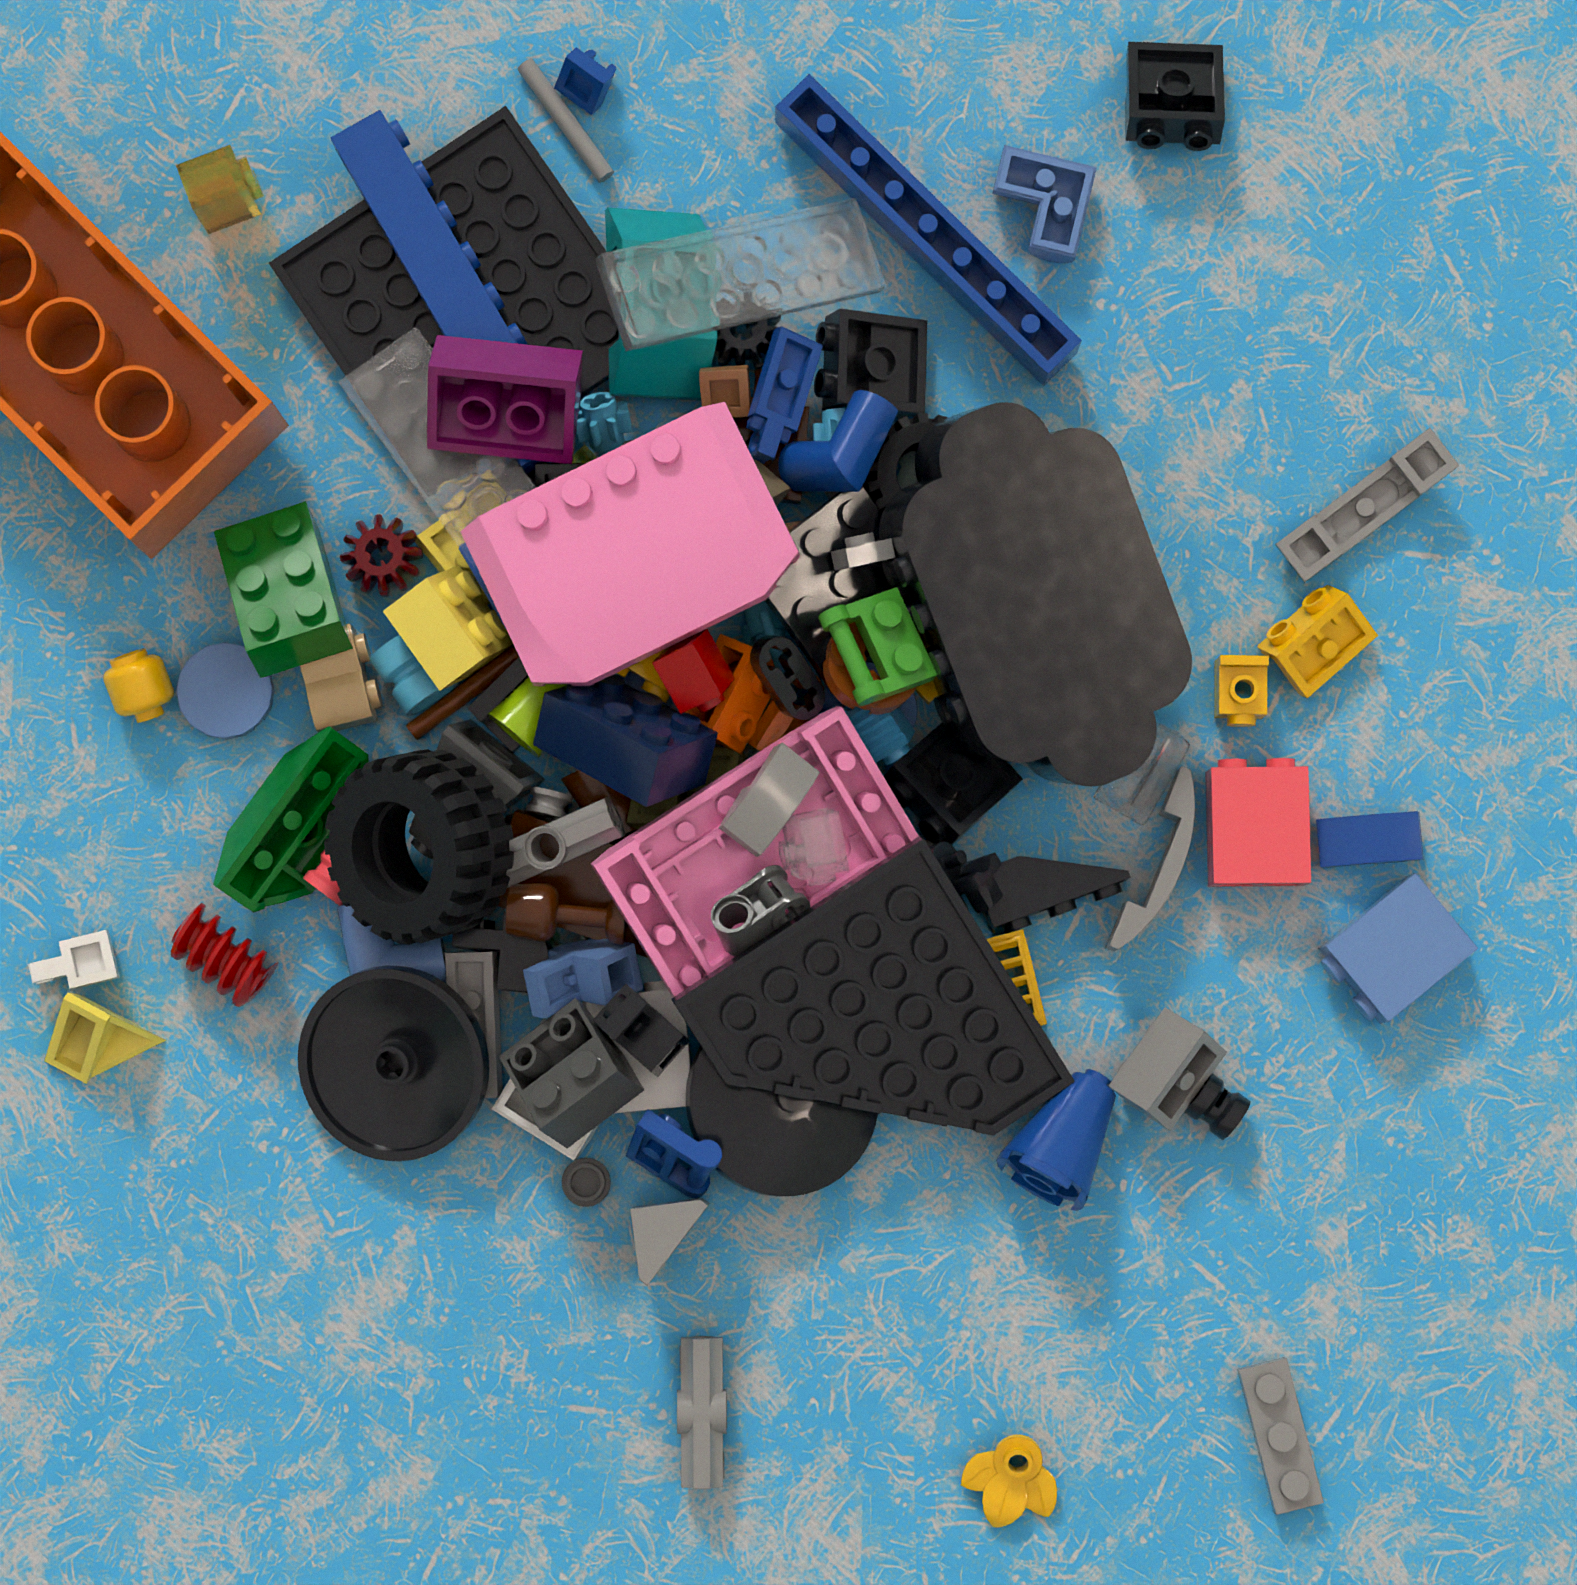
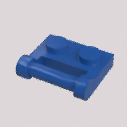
[626,1109,722,1198]

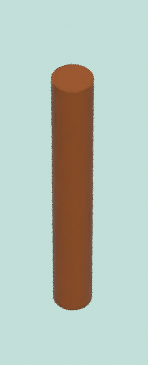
[406,645,519,740]

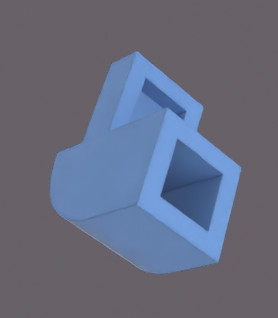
[523,939,643,1018]

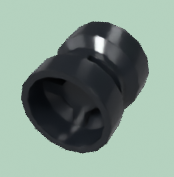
[1184,1073,1251,1140]

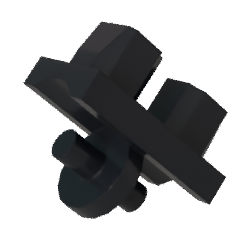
[929,841,1003,913]

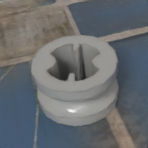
[525,787,573,820]

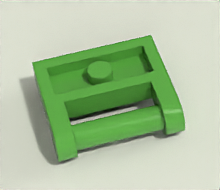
[818,587,937,706]

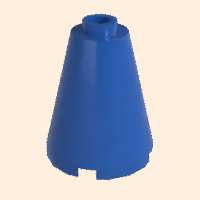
[996,1069,1116,1211]

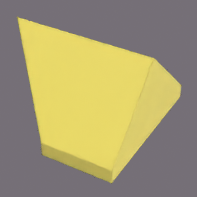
[44,992,166,1084]

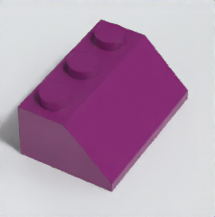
[427,335,583,464]

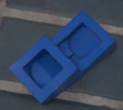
[1316,811,1424,868]

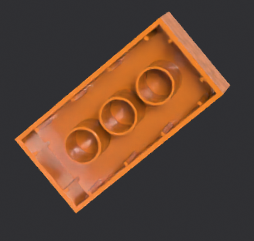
[0,132,289,559]

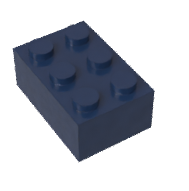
[533,674,718,807]

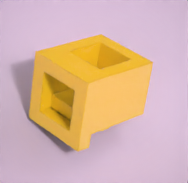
[1214,655,1269,727]

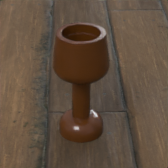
[505,883,627,945]

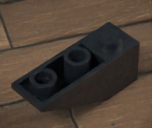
[984,856,1131,934]

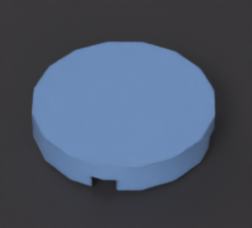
[176,642,275,740]

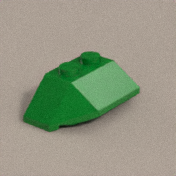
[213,726,369,913]

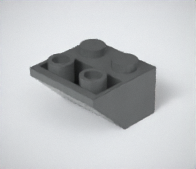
[499,998,644,1148]

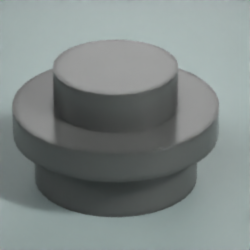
[562,1158,611,1207]

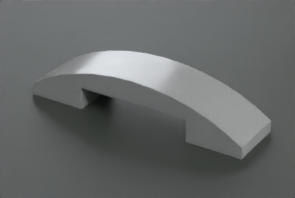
[1275,428,1459,583]
[1105,766,1195,952]

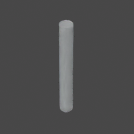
[517,58,614,183]

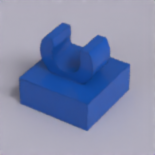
[554,47,616,115]

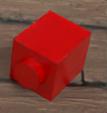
[652,629,735,714]

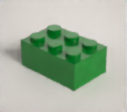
[214,501,353,678]

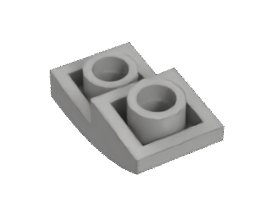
[718,743,820,857]

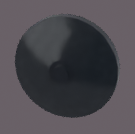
[298,965,489,1161]
[685,1045,878,1197]

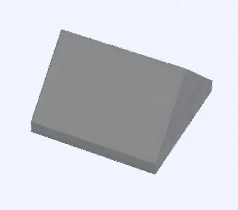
[630,1198,710,1286]

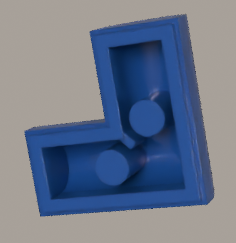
[779,390,899,492]

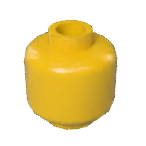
[103,648,174,723]

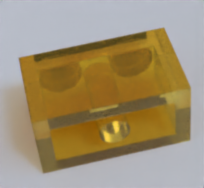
[176,145,264,234]

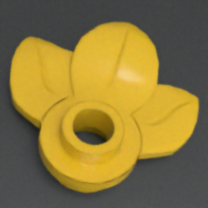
[961,1434,1057,1528]

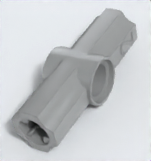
[506,797,625,888]
[677,1336,727,1489]

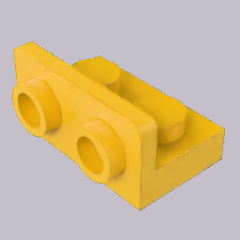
[1257,585,1378,698]

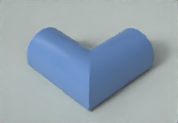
[992,145,1097,263]
[337,905,446,983]

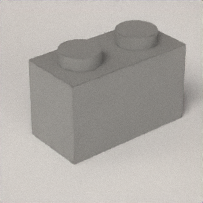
[1108,1007,1227,1131]

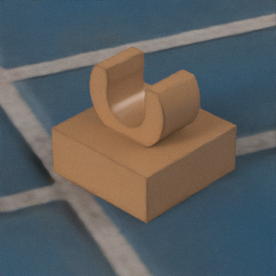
[699,365,751,417]

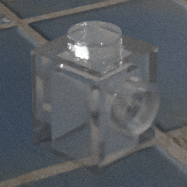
[778,808,849,886]

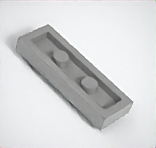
[445,951,503,1098]
[1237,1357,1324,1515]

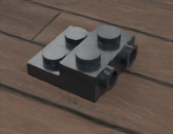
[1125,42,1225,151]
[814,308,928,417]
[884,722,1023,845]

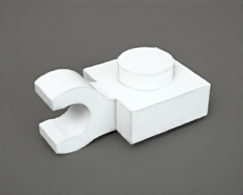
[28,930,120,990]

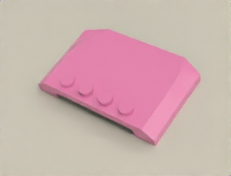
[460,402,800,686]
[591,706,919,997]

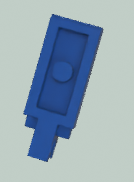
[746,326,823,464]

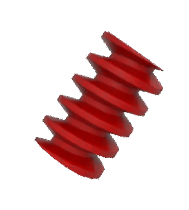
[171,903,279,1007]

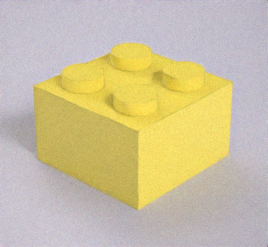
[383,565,513,691]

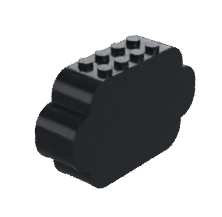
[879,402,1192,787]

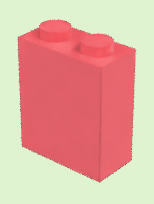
[1205,758,1311,887]

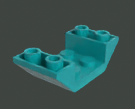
[605,207,717,401]

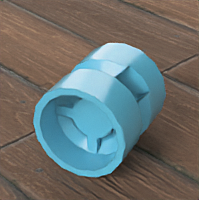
[369,635,459,717]

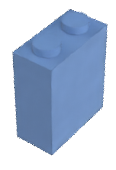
[1318,873,1478,1024]

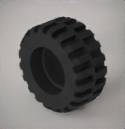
[324,749,514,945]

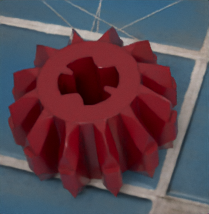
[340,514,423,597]

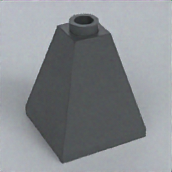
[409,719,545,859]

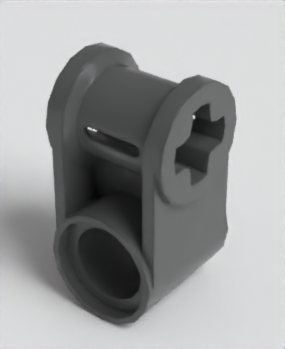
[711,865,810,956]

